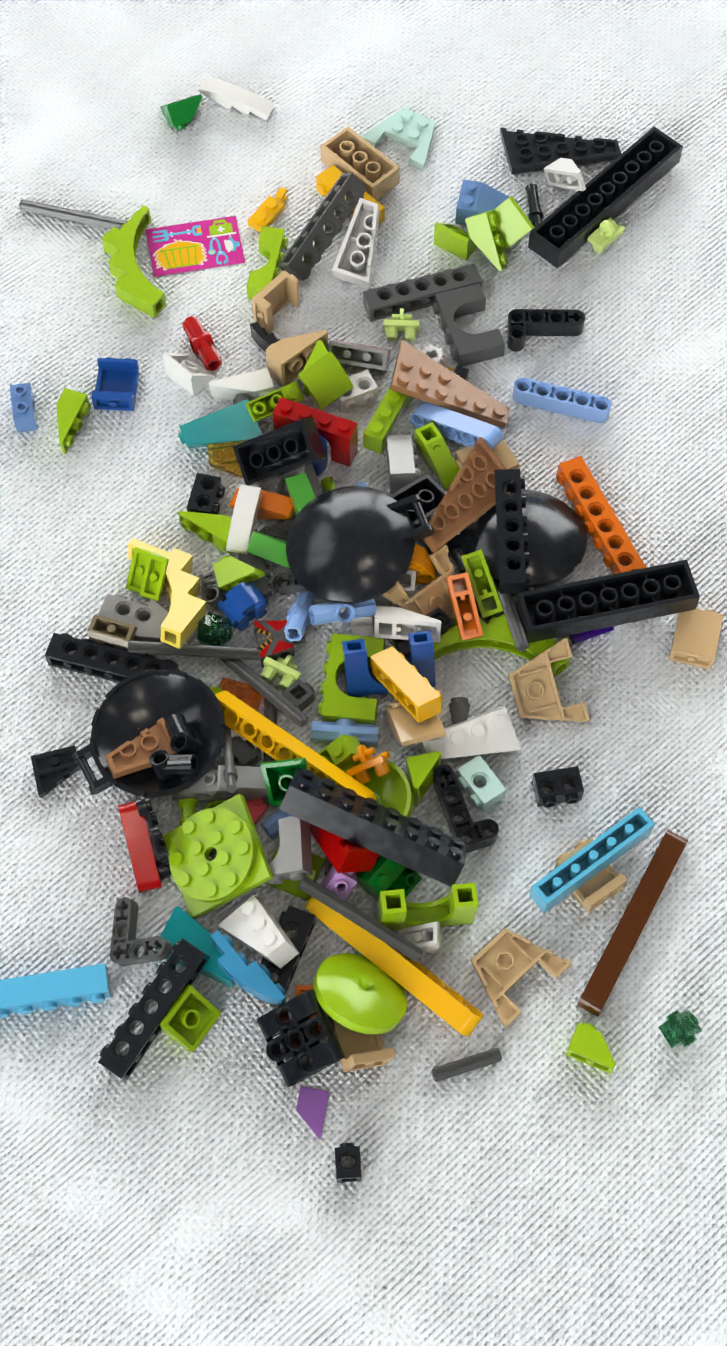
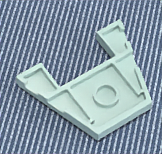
[361,108,435,170]

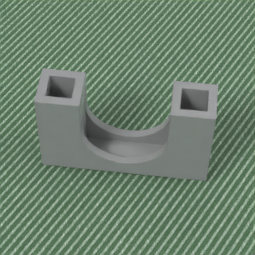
[256,816,313,888]

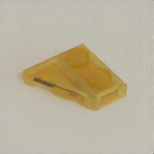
[208,440,248,478]

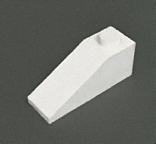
[544,158,586,191]
[209,368,274,401]
[374,606,441,642]

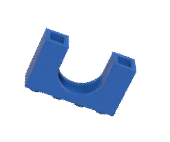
[342,631,436,697]

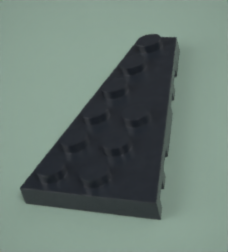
[500,128,622,174]

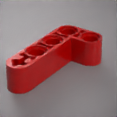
[118,801,162,893]

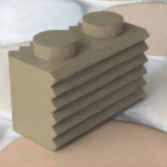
[87,614,136,650]

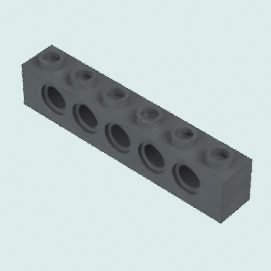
[279,173,367,281]
[363,263,482,322]

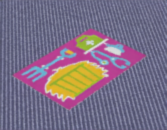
[145,216,245,277]

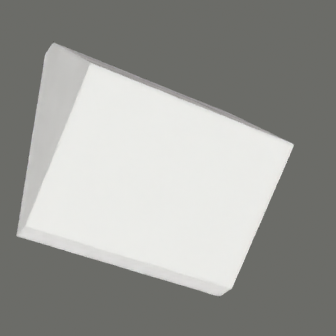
[162,353,215,396]

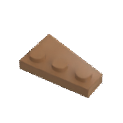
[106,717,179,779]

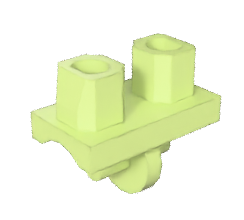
[587,217,625,254]
[384,308,419,341]
[261,655,301,691]

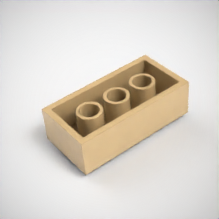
[320,126,400,200]

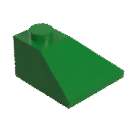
[160,94,202,130]
[260,758,308,806]

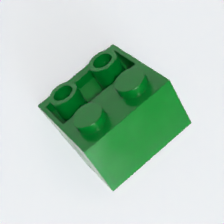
[355,855,422,901]

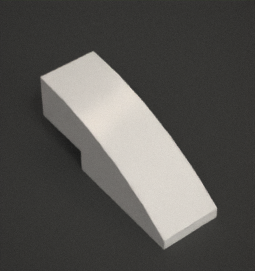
[226,484,262,555]

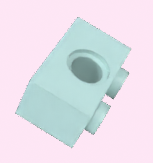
[456,755,507,812]

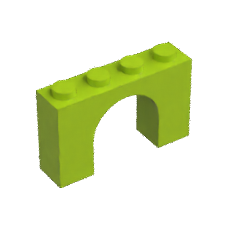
[318,633,385,725]
[377,883,479,931]

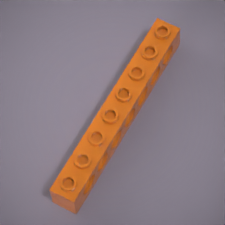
[556,456,646,574]

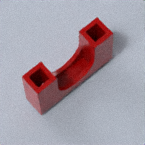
[273,397,358,467]

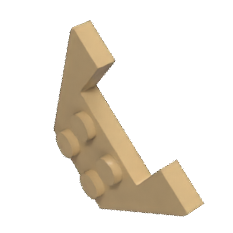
[382,545,454,619]
[508,638,590,722]
[471,928,572,1028]

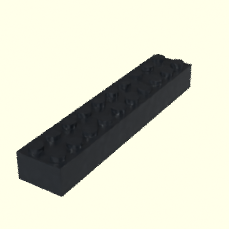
[528,127,683,268]

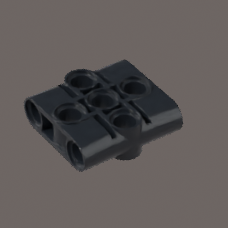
[257,989,345,1087]

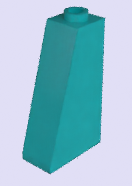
[178,399,262,449]
[155,906,235,988]

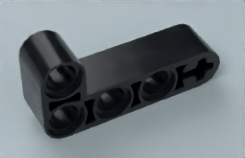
[507,309,585,352]
[433,765,499,853]

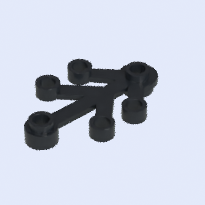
[135,795,171,880]

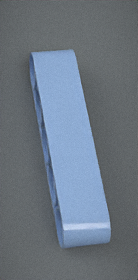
[512,378,611,423]
[410,402,504,450]

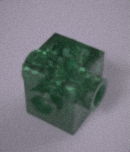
[197,612,233,646]
[658,1010,702,1048]

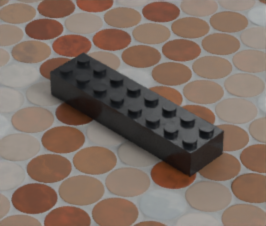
[516,560,700,643]
[279,767,467,887]

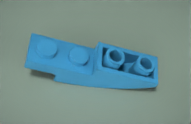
[211,930,286,1006]

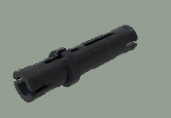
[525,183,544,230]

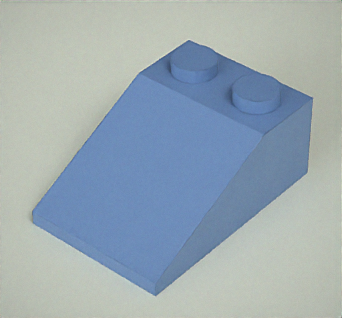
[455,179,518,225]

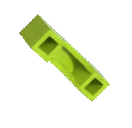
[246,226,288,299]
[363,387,414,455]

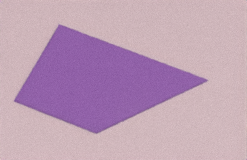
[296,1086,329,1139]

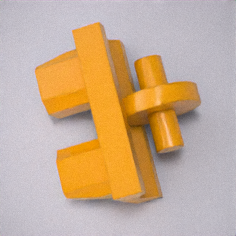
[346,744,391,784]

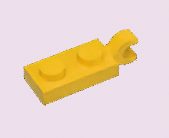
[247,187,288,232]

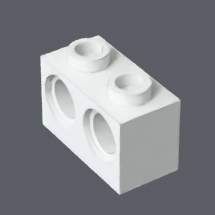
[335,369,378,413]

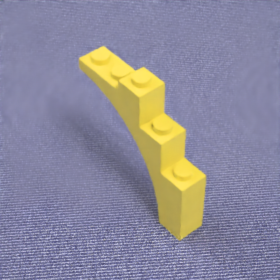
[128,538,206,649]

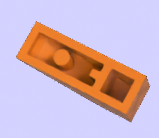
[445,572,483,641]

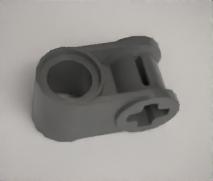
[197,568,227,611]

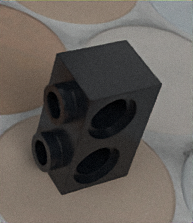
[186,473,225,515]
[532,766,584,808]

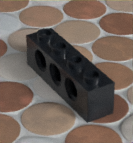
[253,905,316,1007]

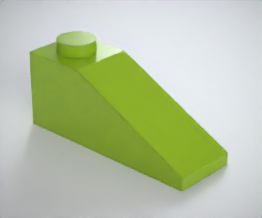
[461,549,503,619]

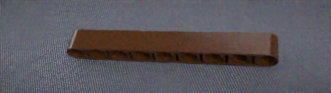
[577,829,688,1017]

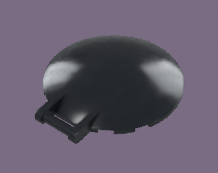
[286,486,435,604]
[445,490,587,588]
[72,669,225,797]

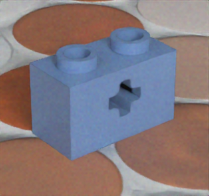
[10,383,38,433]

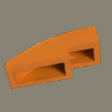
[229,488,294,520]

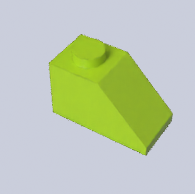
[213,556,265,591]
[565,1023,616,1075]

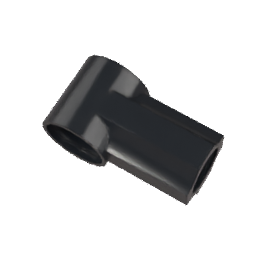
[165,713,200,755]
[149,749,198,780]

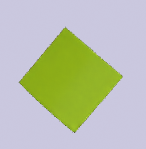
[298,351,354,411]
[126,547,169,601]

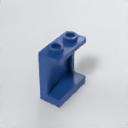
[91,357,140,411]

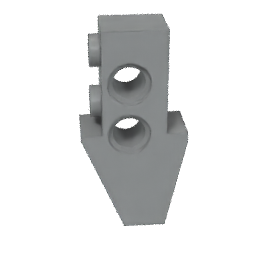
[98,594,169,643]
[177,765,268,803]

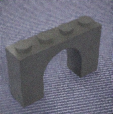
[432,283,505,367]

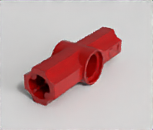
[182,316,222,371]

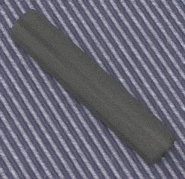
[431,1048,502,1082]

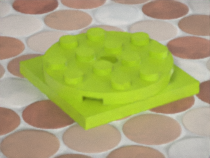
[163,794,274,920]

